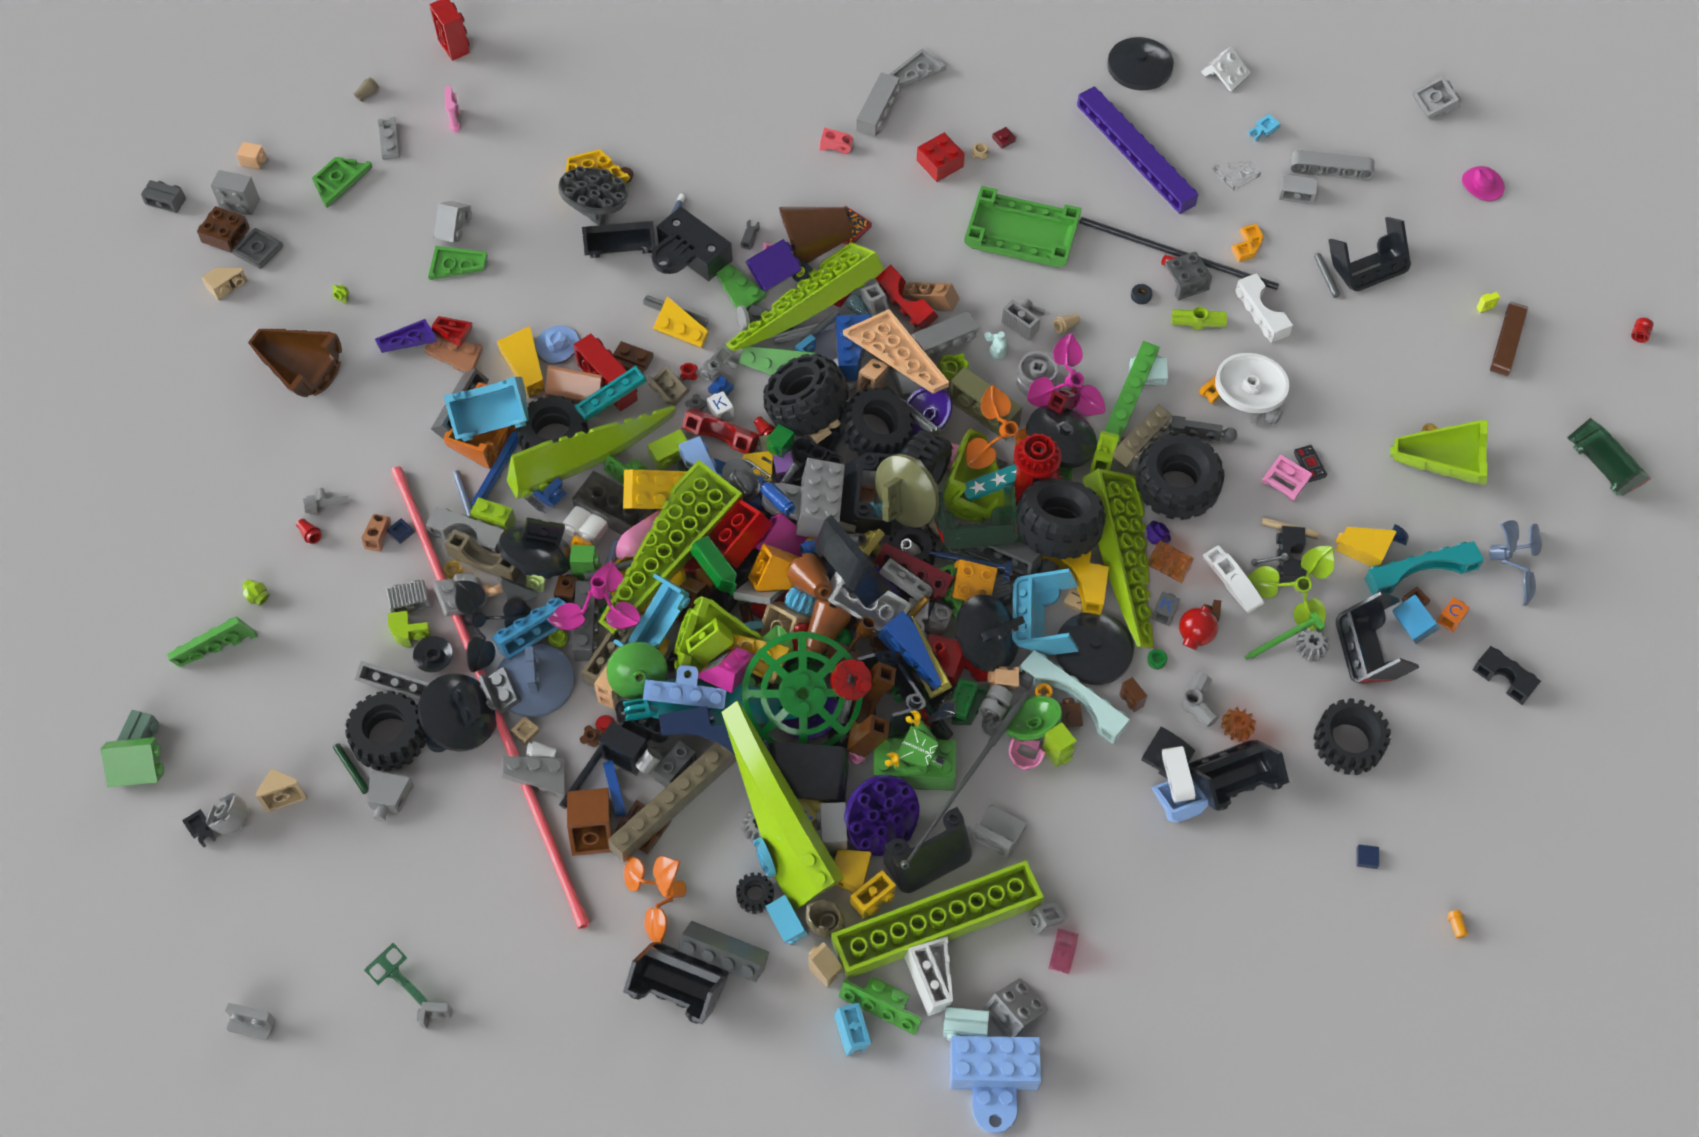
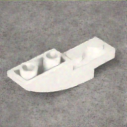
[1203,545,1264,613]

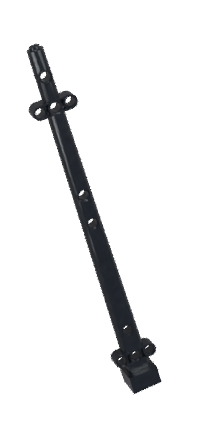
[598,402,848,776]

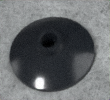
[413,636,453,673]

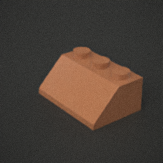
[545,365,604,414]

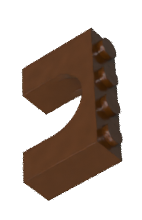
[847,662,896,757]

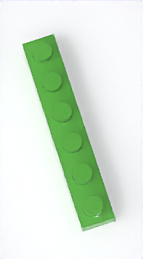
[1104,340,1160,445]

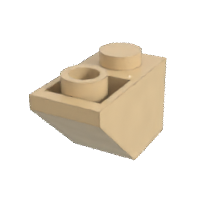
[201,267,247,300]
[808,942,842,988]

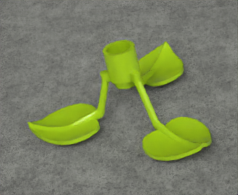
[1247,546,1334,633]

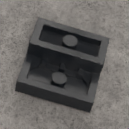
[1141,726,1195,779]

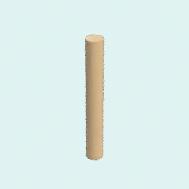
[1261,517,1319,539]

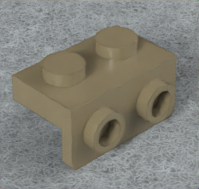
[647,366,690,406]

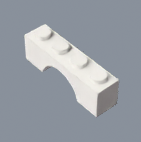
[1235,273,1293,343]

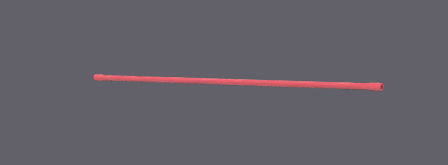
[391,466,590,929]

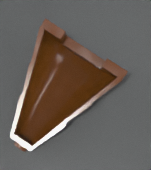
[248,329,342,397]

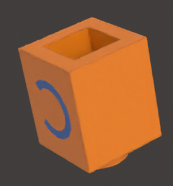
[1436,597,1470,632]

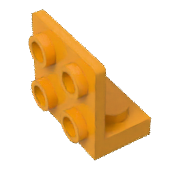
[952,559,997,601]

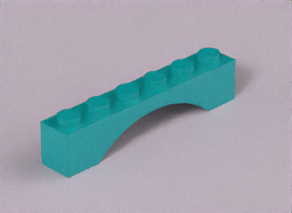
[1365,541,1484,595]

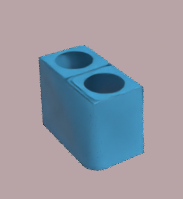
[1392,595,1440,644]

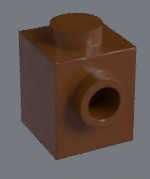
[553,574,579,604]

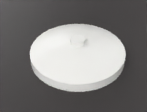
[1215,353,1289,413]

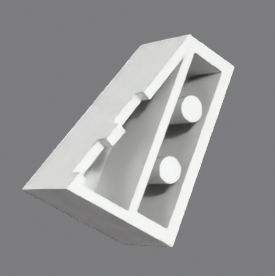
[904,936,953,1016]

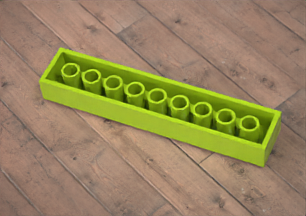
[831,860,1044,980]

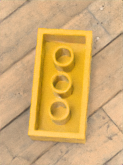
[623,469,687,509]

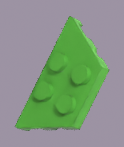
[312,157,373,208]

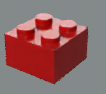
[916,132,965,182]

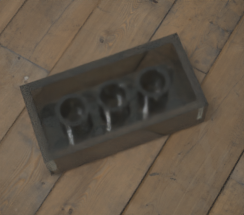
[572,470,657,535]

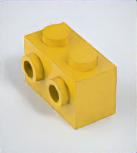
[850,870,896,919]

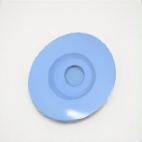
[536,326,579,364]

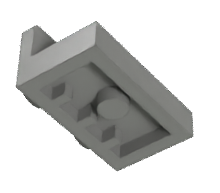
[225,1003,276,1040]

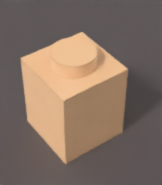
[236,142,266,170]

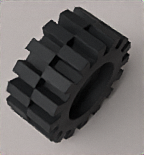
[736,872,774,914]

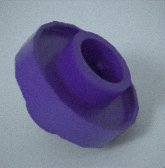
[1146,520,1171,546]

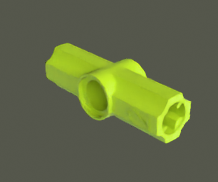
[1171,307,1227,330]

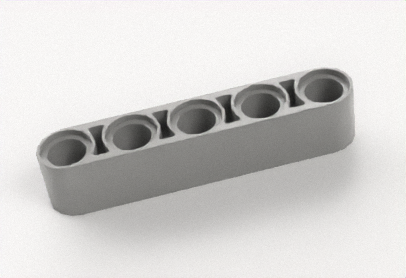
[1291,150,1375,181]

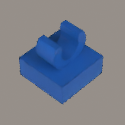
[708,376,734,396]

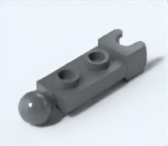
[1169,416,1238,442]

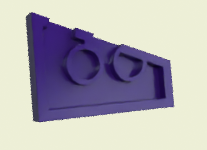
[375,319,437,353]

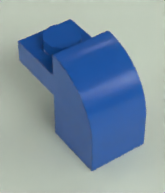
[533,477,567,507]

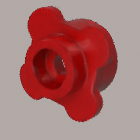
[680,363,698,380]

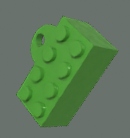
[873,726,956,791]

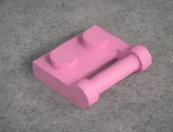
[445,86,461,132]
[1262,454,1312,502]

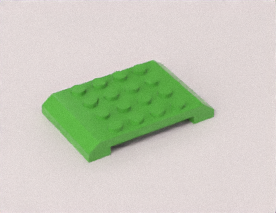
[964,186,1082,268]

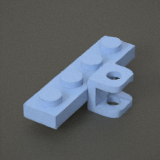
[643,665,726,709]

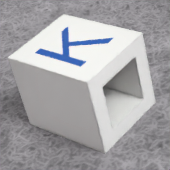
[707,391,734,421]

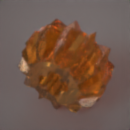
[1221,706,1256,742]

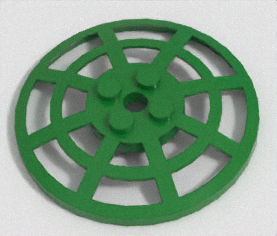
[741,631,863,746]

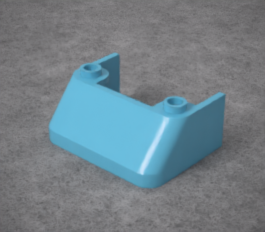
[1012,569,1078,656]
[613,574,691,648]

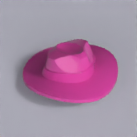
[1462,166,1505,201]

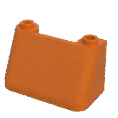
[444,382,516,469]

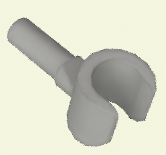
[1021,299,1046,314]

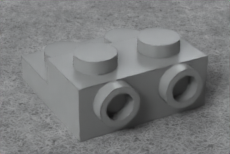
[1412,76,1461,120]
[433,572,487,617]

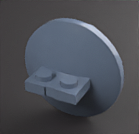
[497,644,575,717]

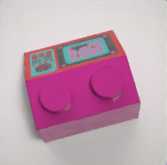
[698,647,754,693]

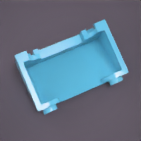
[444,377,529,442]

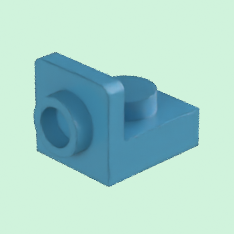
[795,334,816,352]

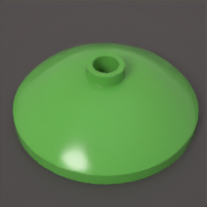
[606,642,667,699]
[1003,696,1062,741]

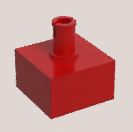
[919,634,967,686]

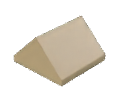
[256,768,307,812]

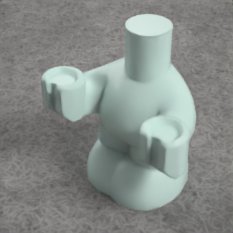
[985,331,1008,359]

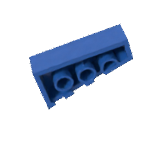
[835,314,871,381]

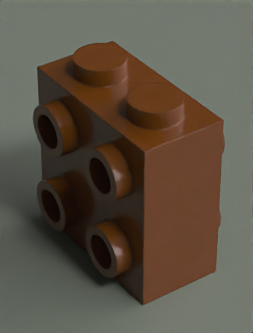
[197,206,250,253]

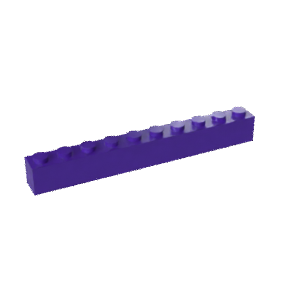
[1077,86,1199,214]

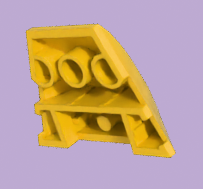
[566,149,630,184]

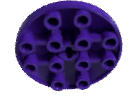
[844,774,920,856]

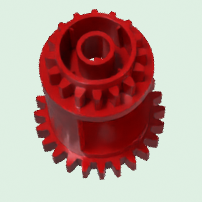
[1006,433,1063,506]

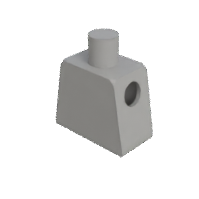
[367,771,413,822]

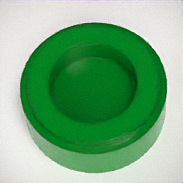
[1147,649,1167,670]

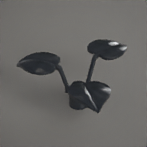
[454,580,531,672]
[888,687,956,740]

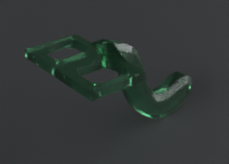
[364,943,427,1006]

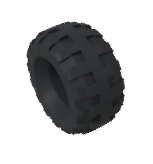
[763,354,849,436]
[1136,433,1225,520]
[1015,478,1106,559]

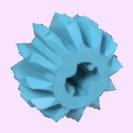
[784,588,817,616]

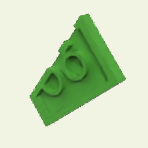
[428,246,488,280]
[717,263,766,312]

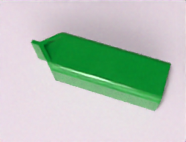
[690,536,737,596]

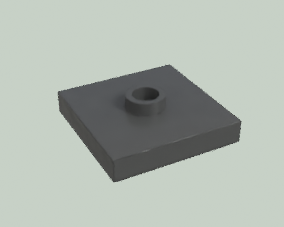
[232,228,283,270]

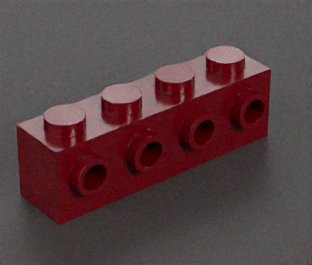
[875,542,956,600]

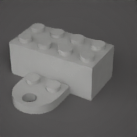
[762,458,845,539]

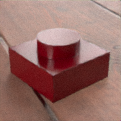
[992,127,1016,149]

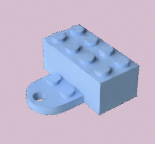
[950,1036,1041,1134]

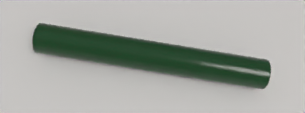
[333,743,369,794]

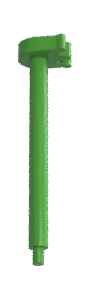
[1244,612,1325,660]

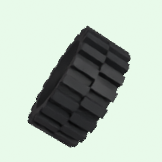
[1313,698,1391,775]

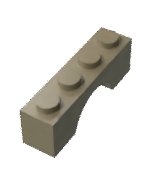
[444,530,522,582]

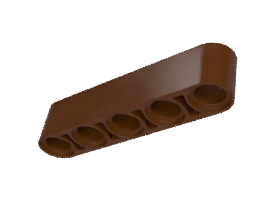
[1490,302,1528,376]

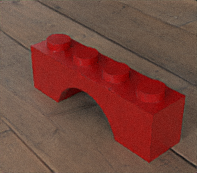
[875,264,939,329]
[681,408,760,454]

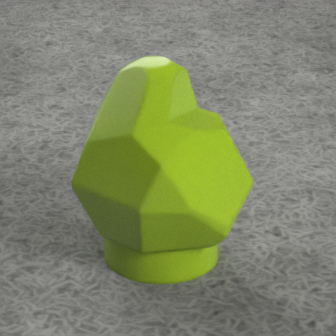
[242,579,270,606]

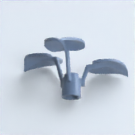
[1489,520,1542,605]

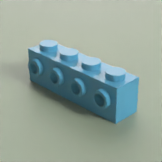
[491,597,566,660]

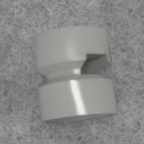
[979,685,1014,721]

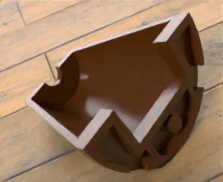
[779,206,855,263]

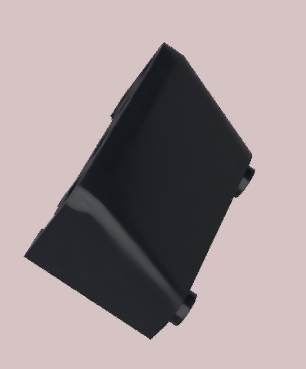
[769,742,849,805]
[883,807,972,893]

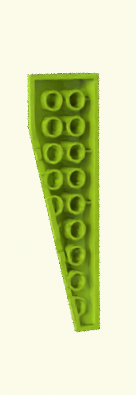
[726,243,884,351]
[507,405,676,499]
[599,460,743,634]
[722,701,844,911]

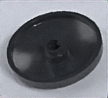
[1107,37,1174,91]
[1026,405,1097,468]
[1056,612,1134,685]

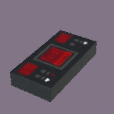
[1294,445,1327,482]

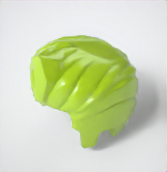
[937,353,969,384]

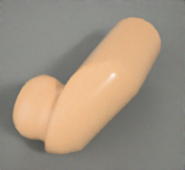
[482,583,503,597]

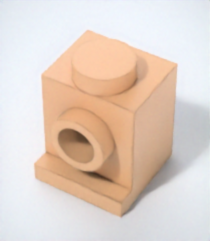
[987,667,1019,691]

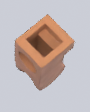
[361,514,391,552]

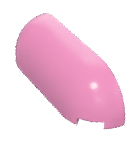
[616,509,662,559]

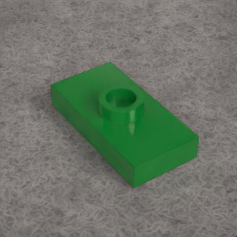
[952,678,978,721]

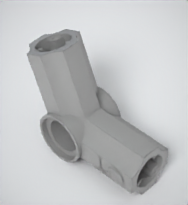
[1182,672,1220,728]

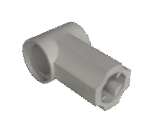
[636,746,666,775]

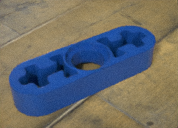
[603,760,626,817]

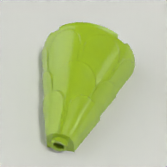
[1390,420,1488,486]
[944,428,1013,522]
[674,596,763,676]

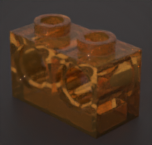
[1148,540,1194,583]

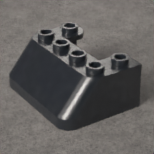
[1188,740,1290,811]
[623,942,729,1024]

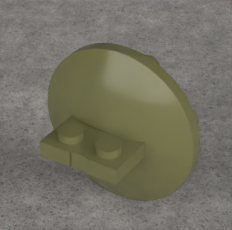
[875,454,939,528]

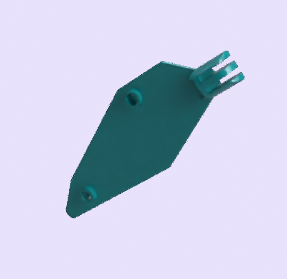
[623,676,799,726]

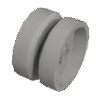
[1016,351,1058,396]

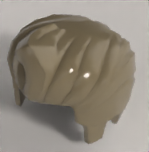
[806,899,845,938]

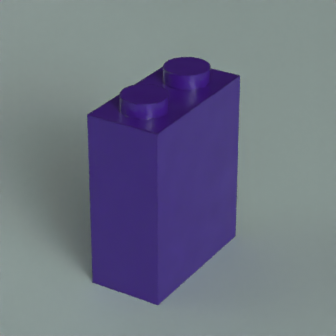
[745,239,802,292]

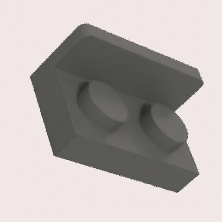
[478,667,521,714]

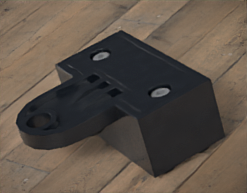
[651,206,733,281]

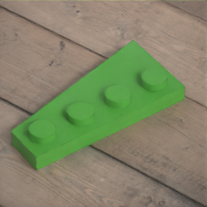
[739,346,818,375]
[167,616,258,667]

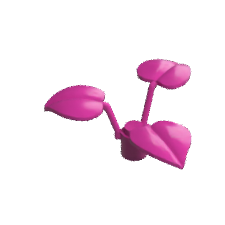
[1027,333,1106,416]
[548,561,640,630]

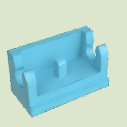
[765,895,808,945]
[834,1003,871,1056]

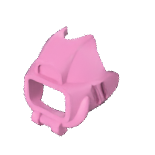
[1009,738,1046,770]

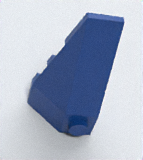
[877,611,942,690]

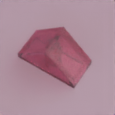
[1048,928,1079,974]

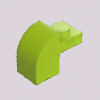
[1090,430,1119,472]
[388,611,431,647]

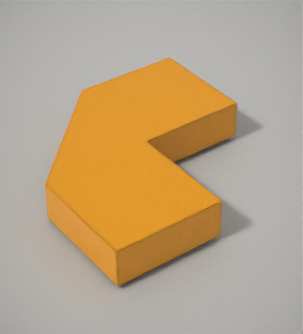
[1232,223,1264,262]

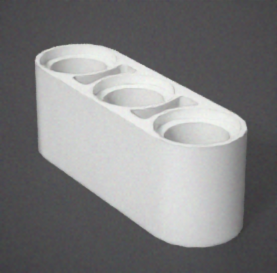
[1162,746,1195,803]

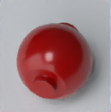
[1179,606,1218,650]

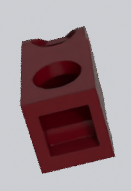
[1047,388,1080,414]

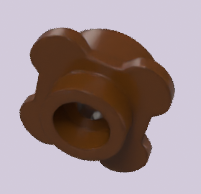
[580,725,603,747]

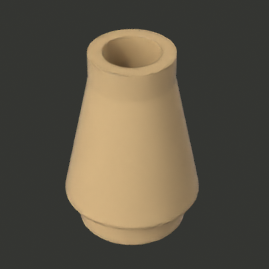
[1053,313,1080,334]

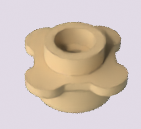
[971,143,989,159]

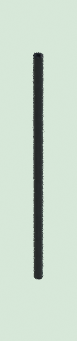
[1079,217,1279,290]

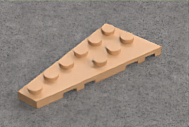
[843,309,949,394]

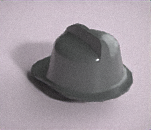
[722,459,760,502]

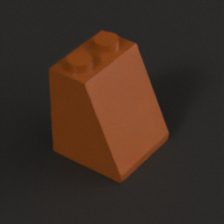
[567,788,613,856]

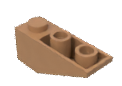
[903,282,960,311]

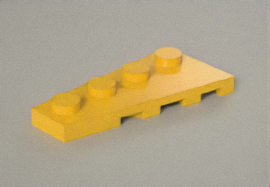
[720,633,792,684]

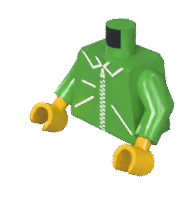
[885,710,946,776]

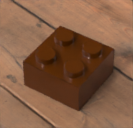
[1119,677,1147,712]

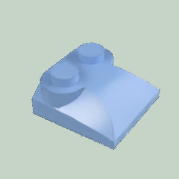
[1152,777,1208,822]

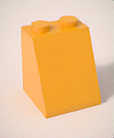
[748,543,800,592]

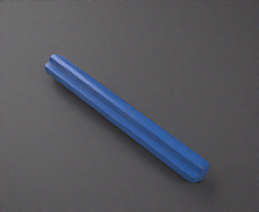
[471,431,519,506]

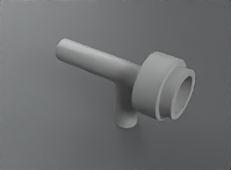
[1250,407,1283,426]
[303,488,349,515]

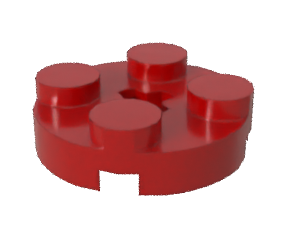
[831,659,872,700]

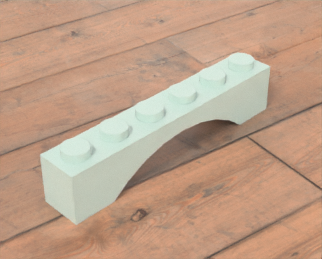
[1019,650,1130,744]

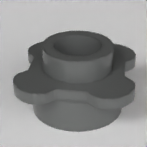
[685,394,707,411]

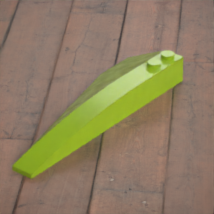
[1082,468,1154,649]

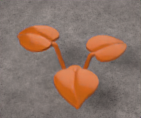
[965,385,1026,469]
[624,856,686,944]

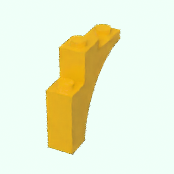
[1042,551,1109,615]

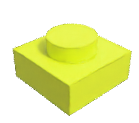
[1476,292,1500,313]

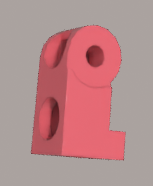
[819,127,853,154]

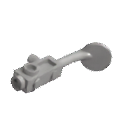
[700,305,750,381]

